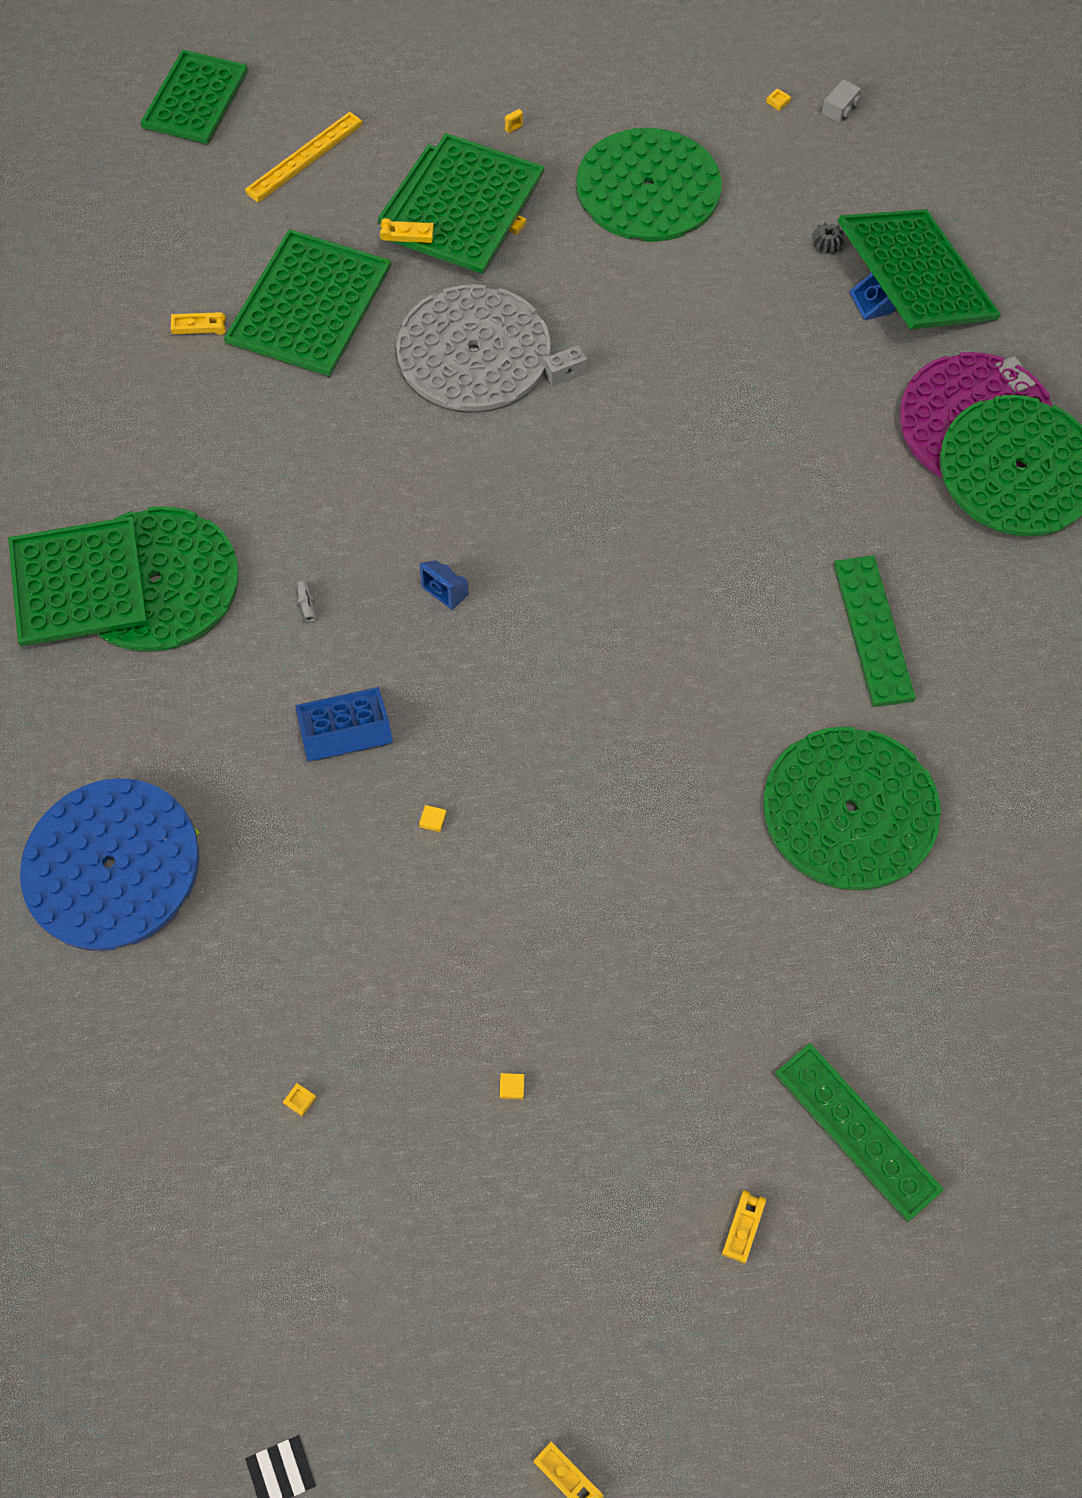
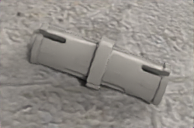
[295,580,317,623]

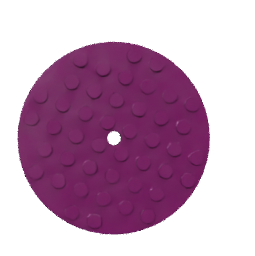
[899,352,1053,478]

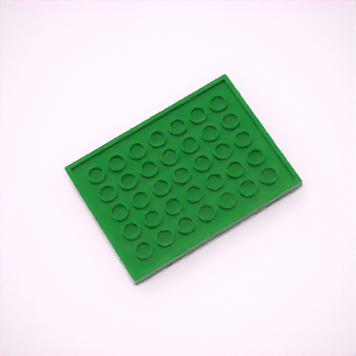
[390,133,544,274]
[837,209,1002,330]
[224,229,392,376]

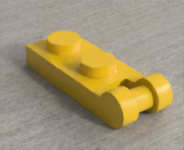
[379,218,434,243]
[171,312,226,335]
[722,1190,767,1264]
[533,1442,604,1498]

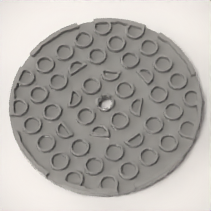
[396,285,550,411]

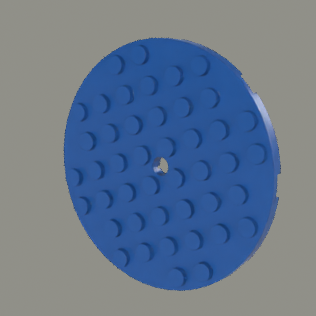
[20,778,199,951]

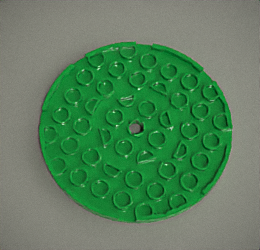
[576,128,722,242]
[940,395,1082,536]
[95,506,239,652]
[763,727,941,890]

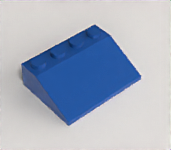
[295,687,393,761]

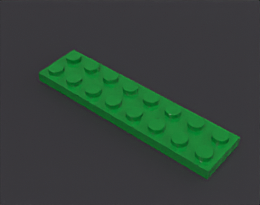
[833,555,916,707]
[775,1043,944,1223]

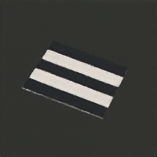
[245,1435,316,1498]

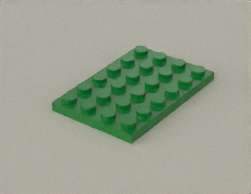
[140,49,248,144]

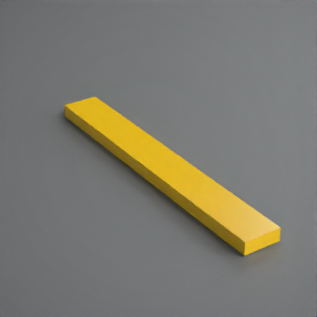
[245,112,363,203]

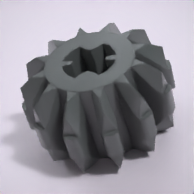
[812,222,844,255]

